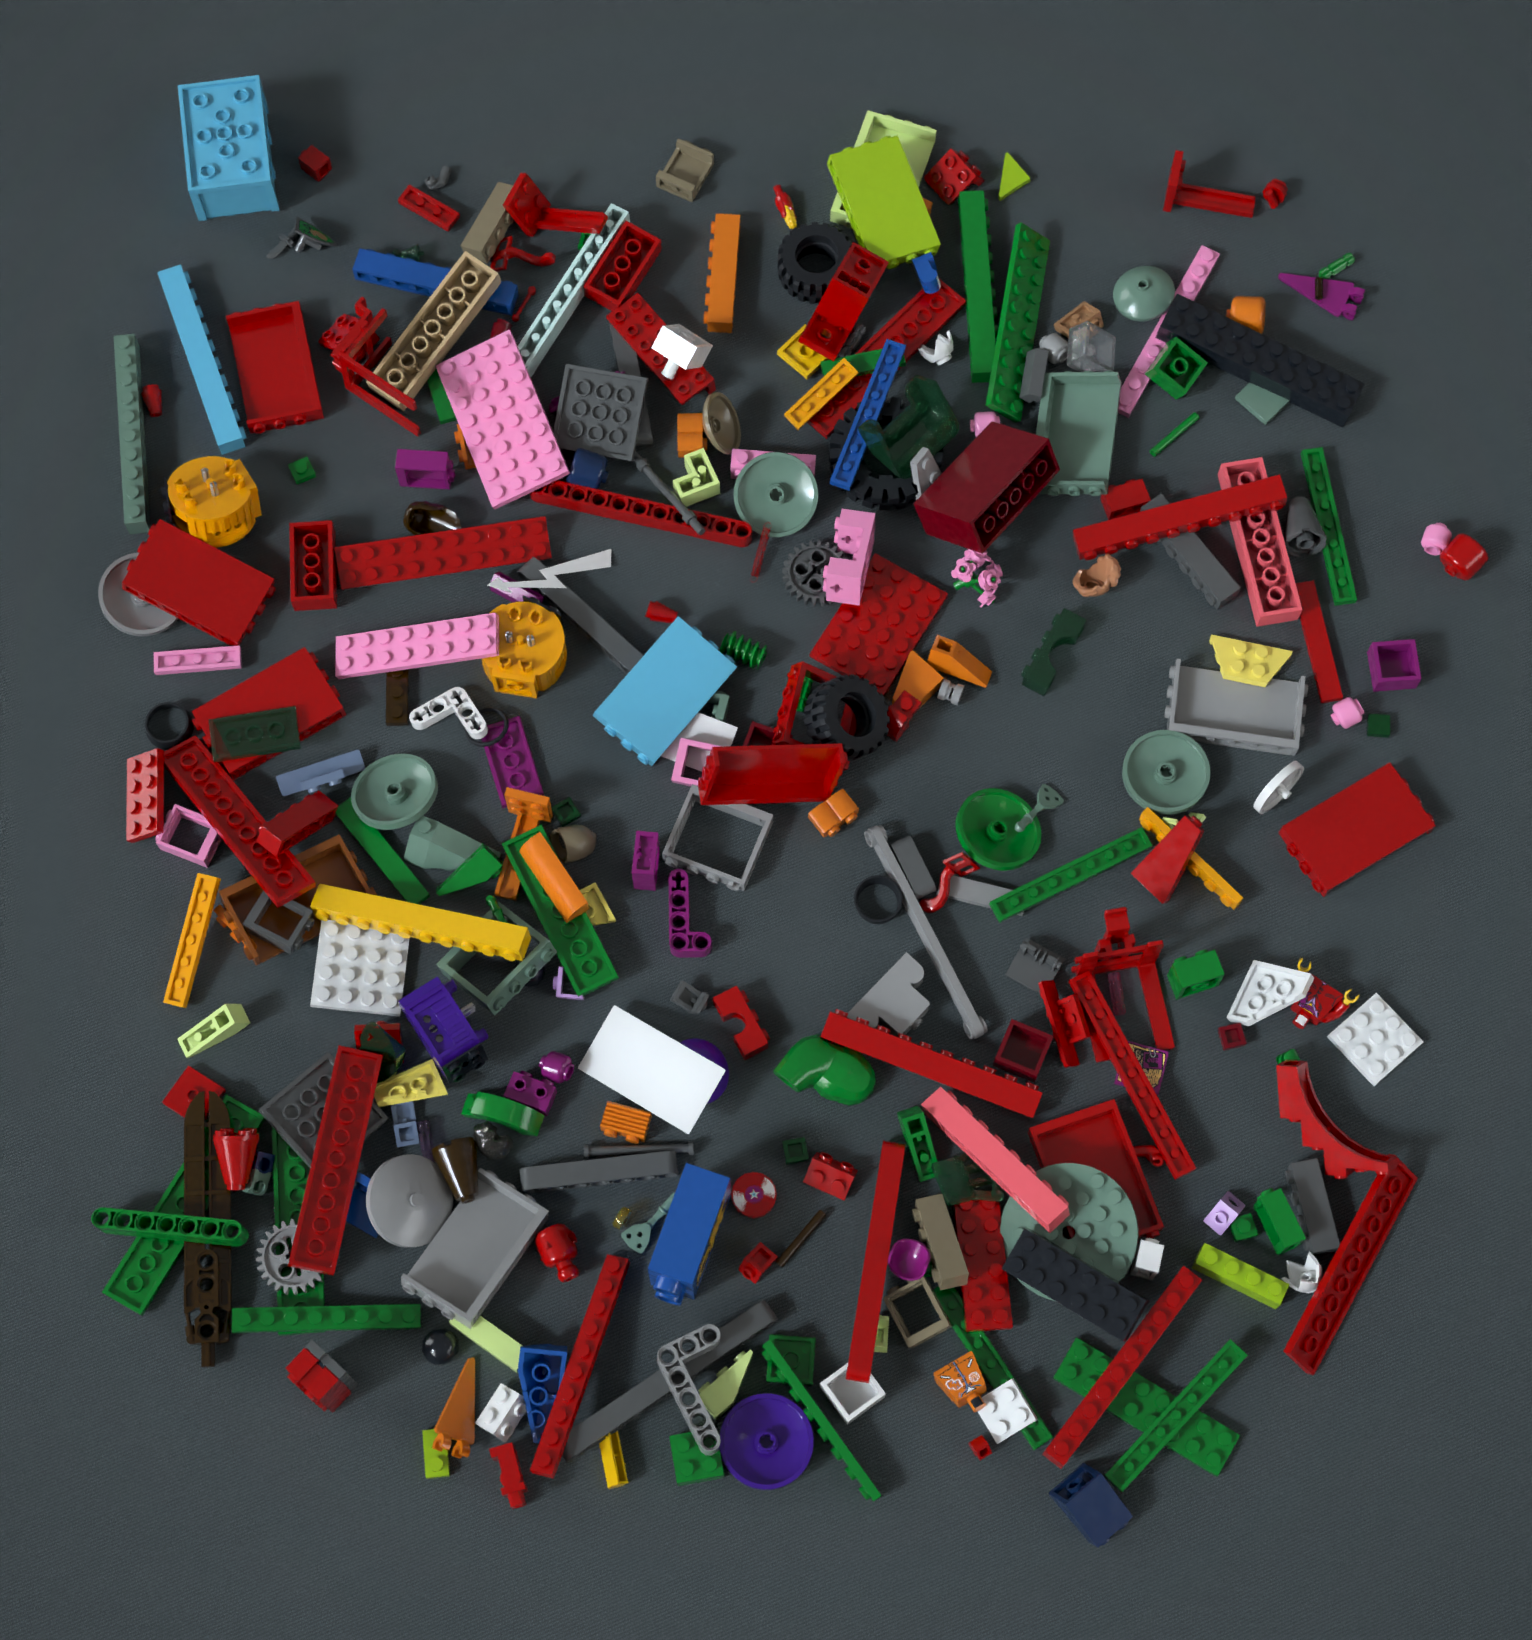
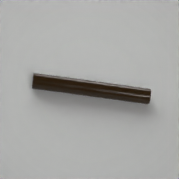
[776,1210,826,1268]

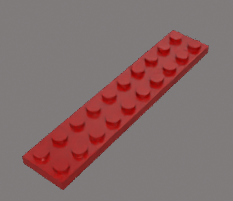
[807,279,966,439]
[334,516,552,589]
[164,735,316,908]
[288,1045,383,1276]
[1283,1154,1418,1376]

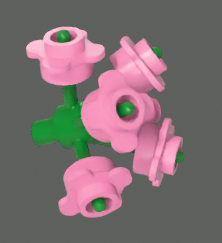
[951,549,1003,608]

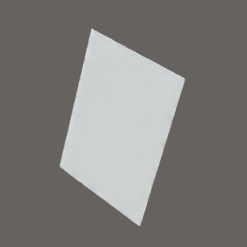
[661,713,738,772]

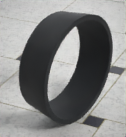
[145,702,193,750]
[854,875,903,924]

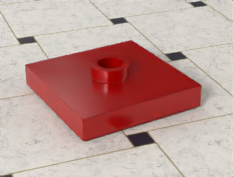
[162,1065,226,1120]

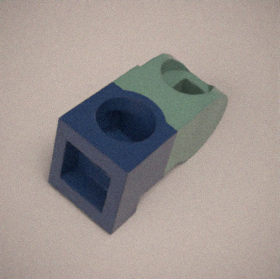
[242,1151,275,1196]

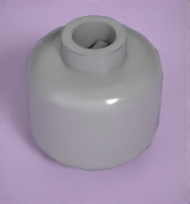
[1039,333,1070,364]

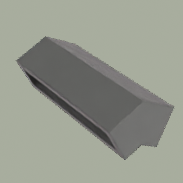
[1020,348,1049,403]

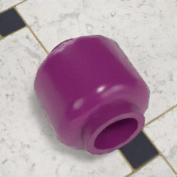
[539,1051,574,1084]

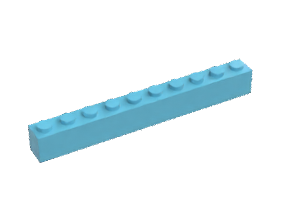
[157,264,247,455]

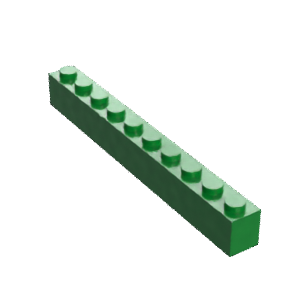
[958,191,998,383]

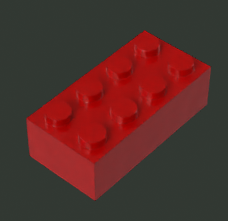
[584,221,662,311]
[289,520,337,611]

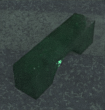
[1021,608,1087,696]

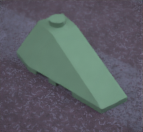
[403,816,502,871]

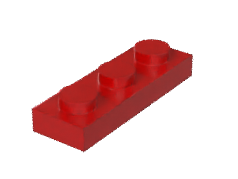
[398,184,460,232]

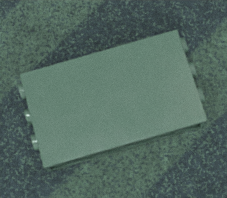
[1036,370,1122,496]

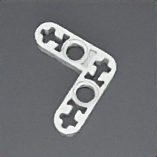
[409,687,488,739]

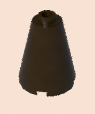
[431,1137,479,1204]

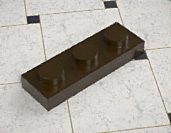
[386,669,409,726]

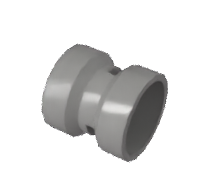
[937,679,965,706]

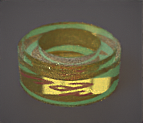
[613,1207,632,1230]

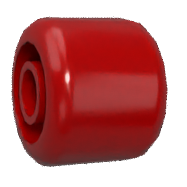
[1440,533,1488,581]

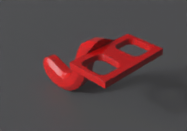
[490,236,556,272]
[919,852,980,913]

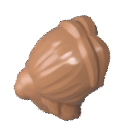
[1073,553,1121,597]

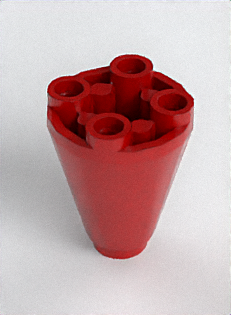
[213,1128,259,1190]

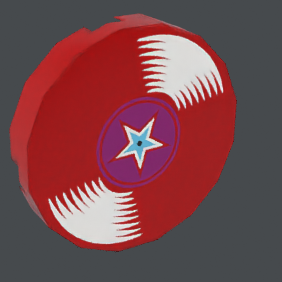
[731,1172,777,1219]

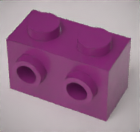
[504,1071,557,1117]

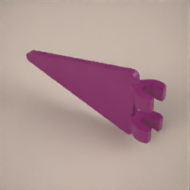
[1278,273,1365,320]

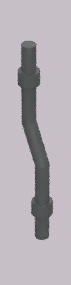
[634,450,705,535]

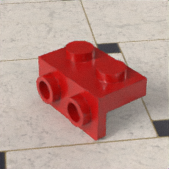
[803,1152,858,1201]

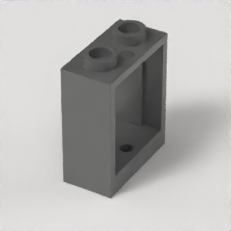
[243,890,315,955]

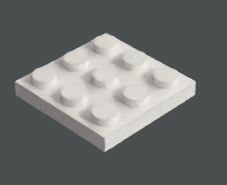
[1327,993,1423,1086]

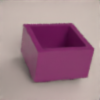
[1367,639,1421,692]

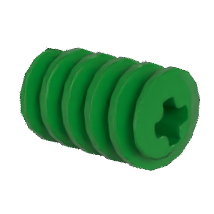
[719,631,768,670]

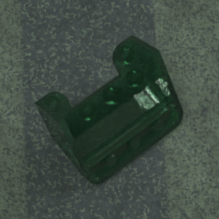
[857,375,959,479]

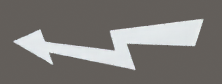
[487,549,611,593]

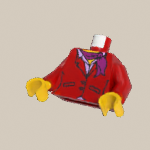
[1290,958,1359,1029]

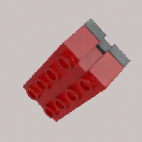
[285,1340,359,1413]

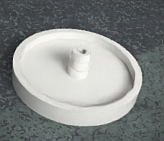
[1253,761,1304,814]

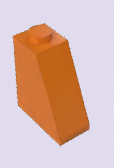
[892,650,944,707]

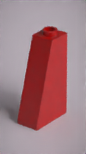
[1131,815,1205,904]

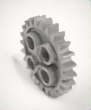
[256,1219,324,1295]

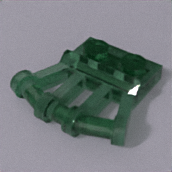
[931,1153,1004,1206]

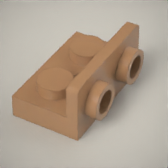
[1054,301,1104,348]

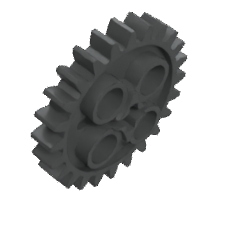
[782,540,848,607]

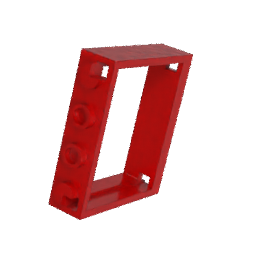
[772,661,856,771]

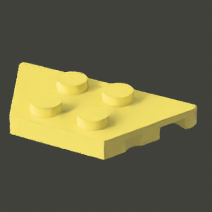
[1209,634,1292,688]

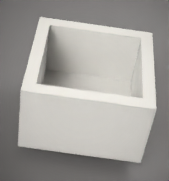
[820,1363,886,1425]

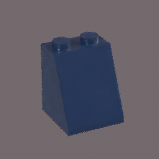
[1048,1463,1133,1548]

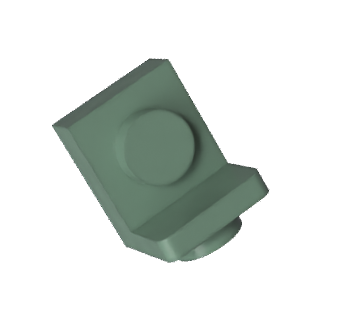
[708,691,730,722]

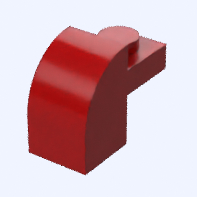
[887,690,922,742]

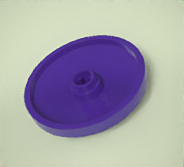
[720,1393,814,1490]

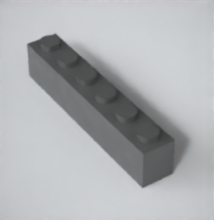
[1140,493,1241,610]

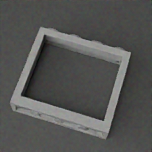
[662,784,773,891]

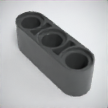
[889,835,936,900]

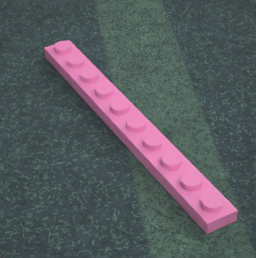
[1118,245,1220,418]

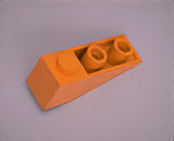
[927,635,992,688]

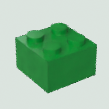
[1145,337,1208,400]
[1167,949,1225,1000]
[669,1432,724,1486]

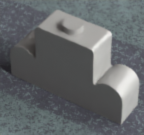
[847,952,930,1037]

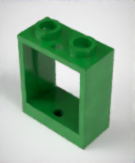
[1253,1188,1306,1256]

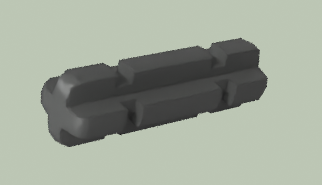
[839,323,866,357]

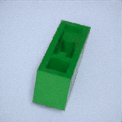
[436,843,502,896]
[897,1105,941,1182]

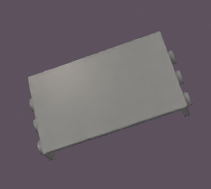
[1164,659,1308,756]
[401,1168,549,1329]

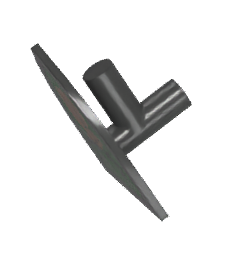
[294,217,339,253]

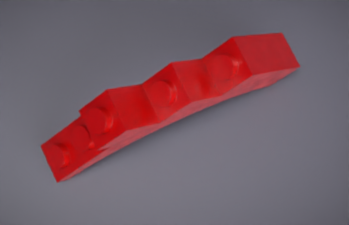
[1276,1060,1398,1179]

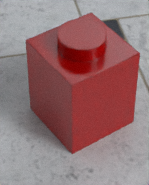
[298,144,332,182]

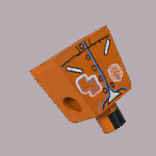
[933,1351,987,1412]

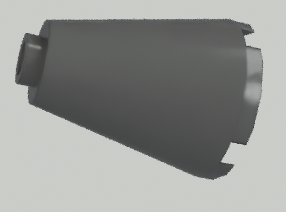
[1284,497,1326,557]

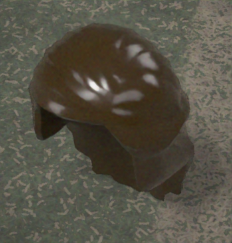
[403,501,462,535]

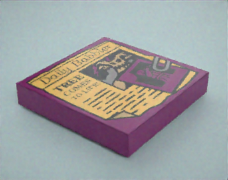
[1114,1041,1169,1096]

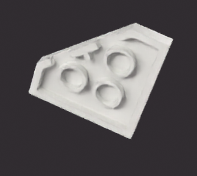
[1227,960,1314,1026]

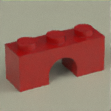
[713,985,770,1061]

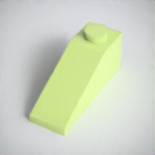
[177,1004,250,1058]

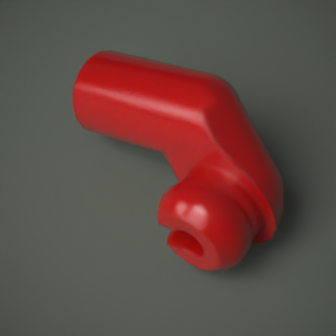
[1133,1145,1164,1167]

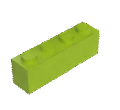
[1192,1243,1290,1309]

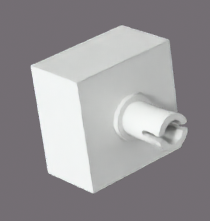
[652,324,713,379]

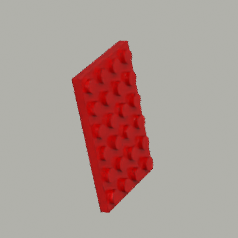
[810,553,948,696]

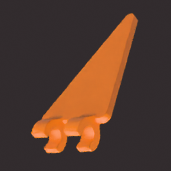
[432,1357,475,1459]

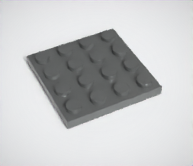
[553,364,648,462]
[259,1052,389,1168]

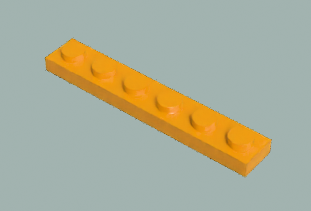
[1139,807,1243,910]
[163,873,221,1008]

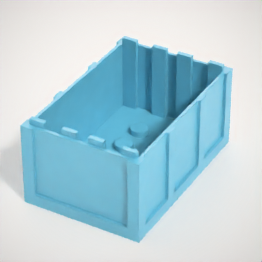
[178,75,280,221]

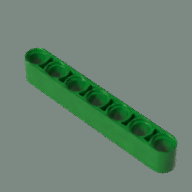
[91,1207,249,1247]

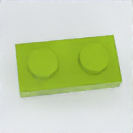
[422,1429,450,1479]

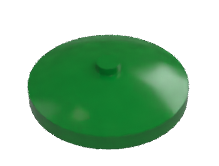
[955,788,1041,871]

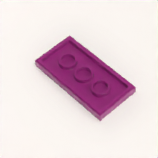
[478,716,544,808]

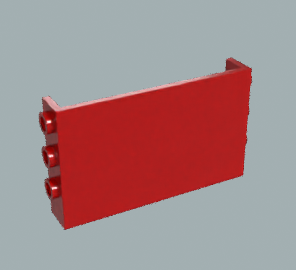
[226,301,324,434]
[122,519,276,646]
[192,647,346,780]
[698,743,848,805]
[1279,762,1436,897]

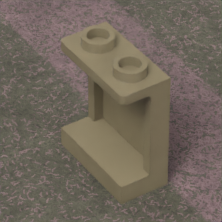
[656,139,714,202]

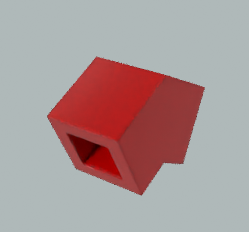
[969,1435,992,1460]

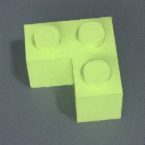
[673,448,720,507]

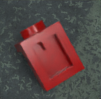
[738,1242,778,1284]

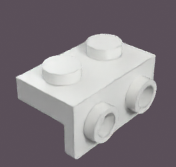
[475,1383,527,1443]

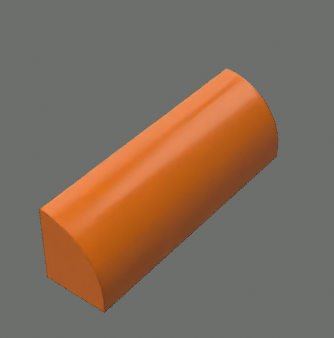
[519,832,589,923]

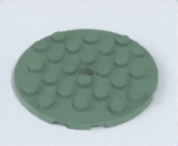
[1000,1163,1139,1301]

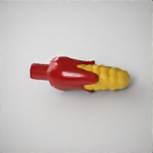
[773,185,797,229]

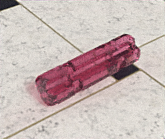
[1108,972,1126,1016]

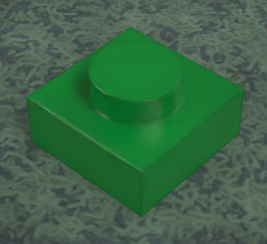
[288,457,316,485]
[1230,1213,1258,1242]

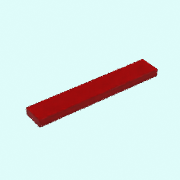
[1296,580,1343,703]

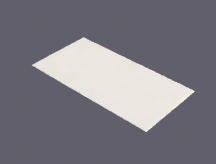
[578,1005,726,1134]

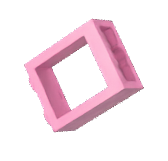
[671,738,722,786]
[156,804,222,868]

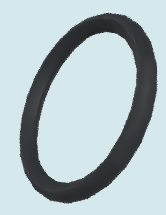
[465,707,509,747]

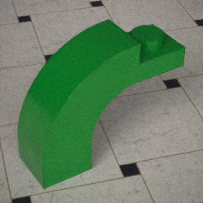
[461,1092,545,1136]

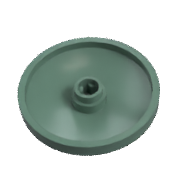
[734,452,818,537]
[1122,730,1210,815]
[351,754,438,830]

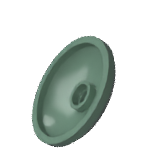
[1113,266,1175,321]

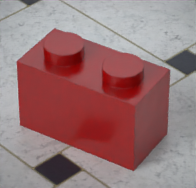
[1100,479,1151,520]

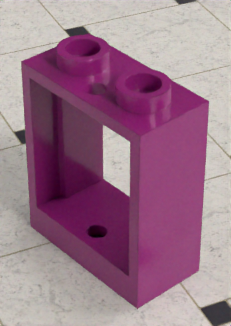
[395,449,455,490]
[632,831,660,891]

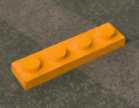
[784,358,859,430]

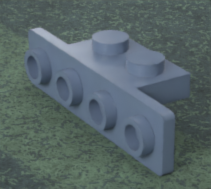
[276,749,365,796]

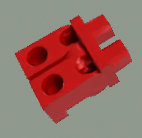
[489,1442,528,1509]

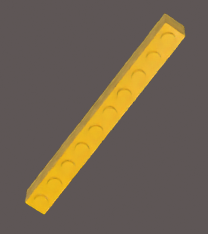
[310,883,531,961]

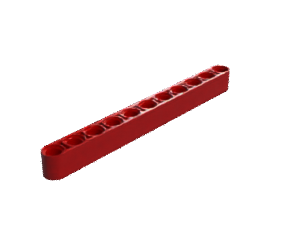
[529,480,752,547]
[846,1140,906,1383]

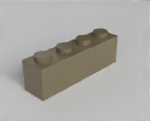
[461,182,514,264]
[912,1194,969,1290]

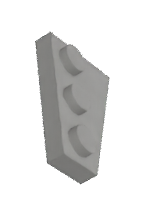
[910,447,942,500]

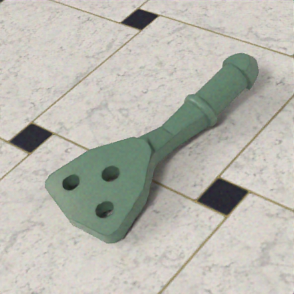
[1015,784,1064,832]
[621,1192,675,1254]

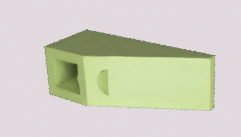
[698,1349,753,1420]

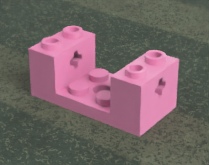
[823,509,875,606]

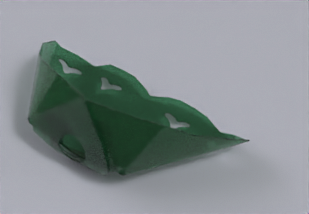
[358,1022,406,1083]

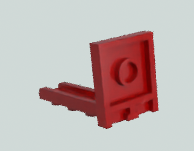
[1163,150,1256,218]
[503,173,608,237]

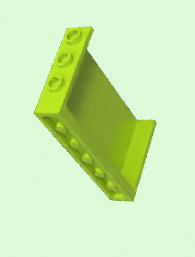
[827,135,941,269]

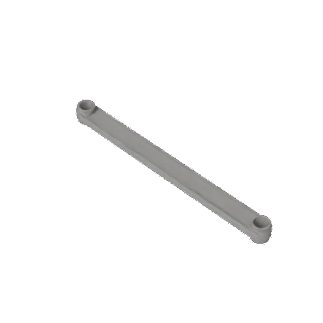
[864,825,988,1039]

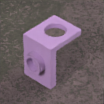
[553,967,585,1000]
[1203,1191,1246,1236]

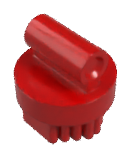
[1263,178,1288,209]

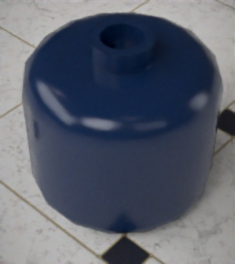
[566,448,609,489]

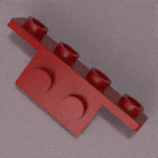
[1038,980,1091,1068]

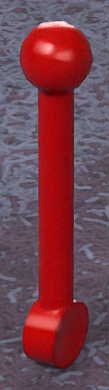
[512,286,536,322]

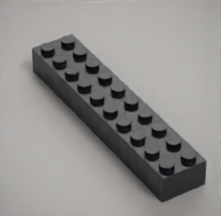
[1155,294,1365,428]

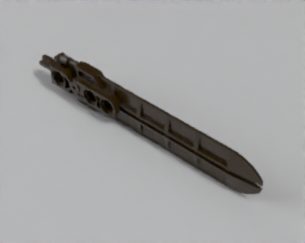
[184,1091,232,1368]

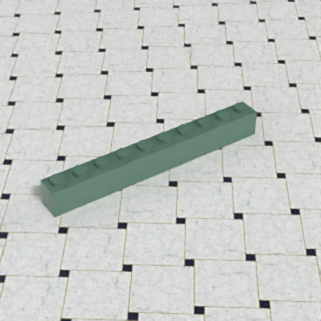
[114,334,150,534]

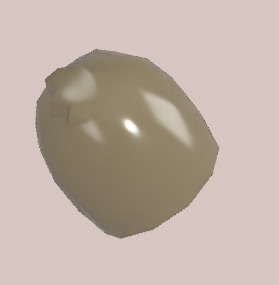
[549,825,597,863]

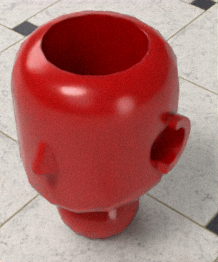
[535,1223,579,1283]

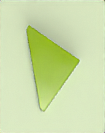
[998,152,1030,201]

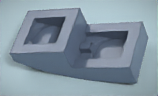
[391,1101,420,1147]

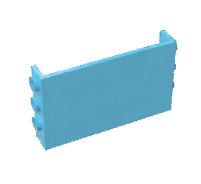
[592,616,737,766]

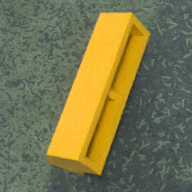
[599,1431,628,1489]

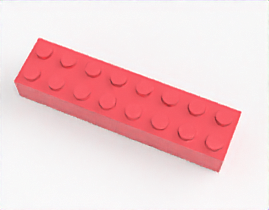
[1218,457,1302,627]

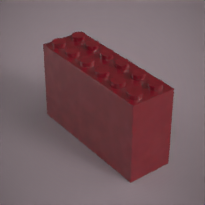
[914,421,1060,554]

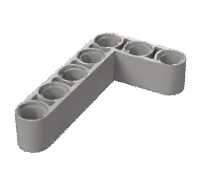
[657,1324,721,1456]

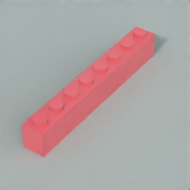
[921,1087,1070,1233]

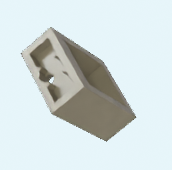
[883,1276,952,1349]

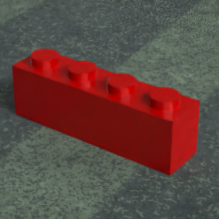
[257,790,338,857]

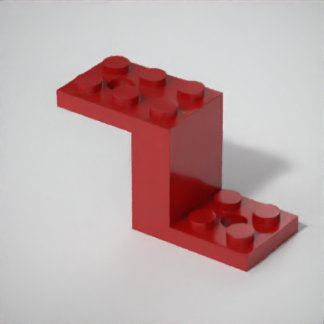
[798,242,889,362]

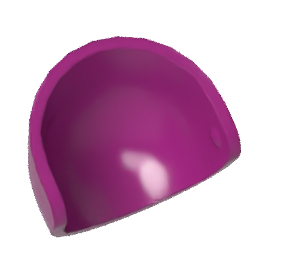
[888,1239,931,1281]

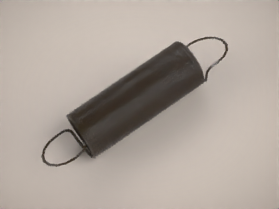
[1315,273,1323,304]

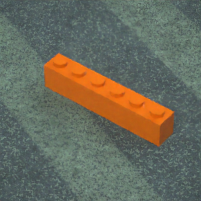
[704,213,740,333]

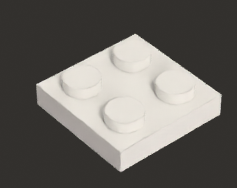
[978,1379,1038,1444]

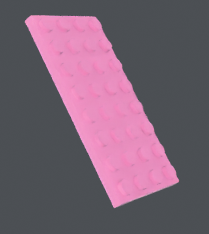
[435,330,570,510]

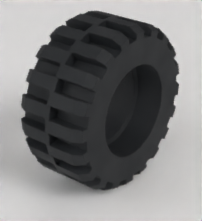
[777,222,852,304]
[804,674,890,761]

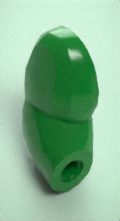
[773,1034,876,1106]

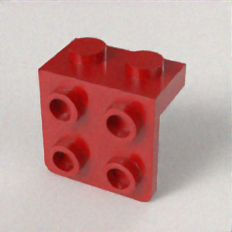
[924,148,985,205]
[318,314,380,362]

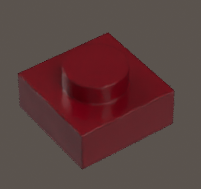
[1218,1023,1247,1051]

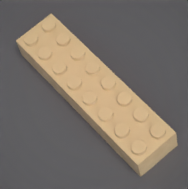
[366,251,502,412]

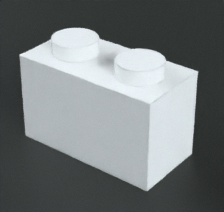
[1130,1238,1164,1280]

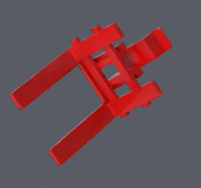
[330,297,421,437]
[1071,907,1175,1063]

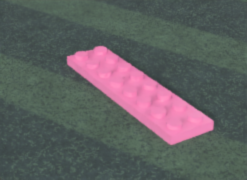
[335,613,499,679]

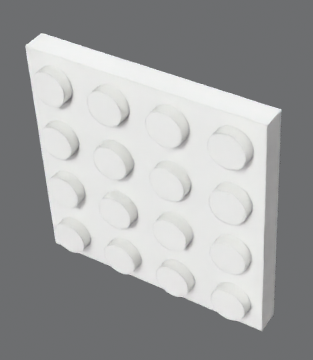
[310,920,410,1017]

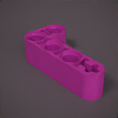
[668,869,712,958]

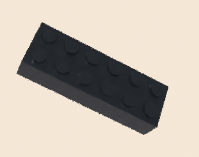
[1002,1228,1150,1342]

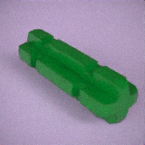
[1318,253,1355,279]
[796,677,813,712]

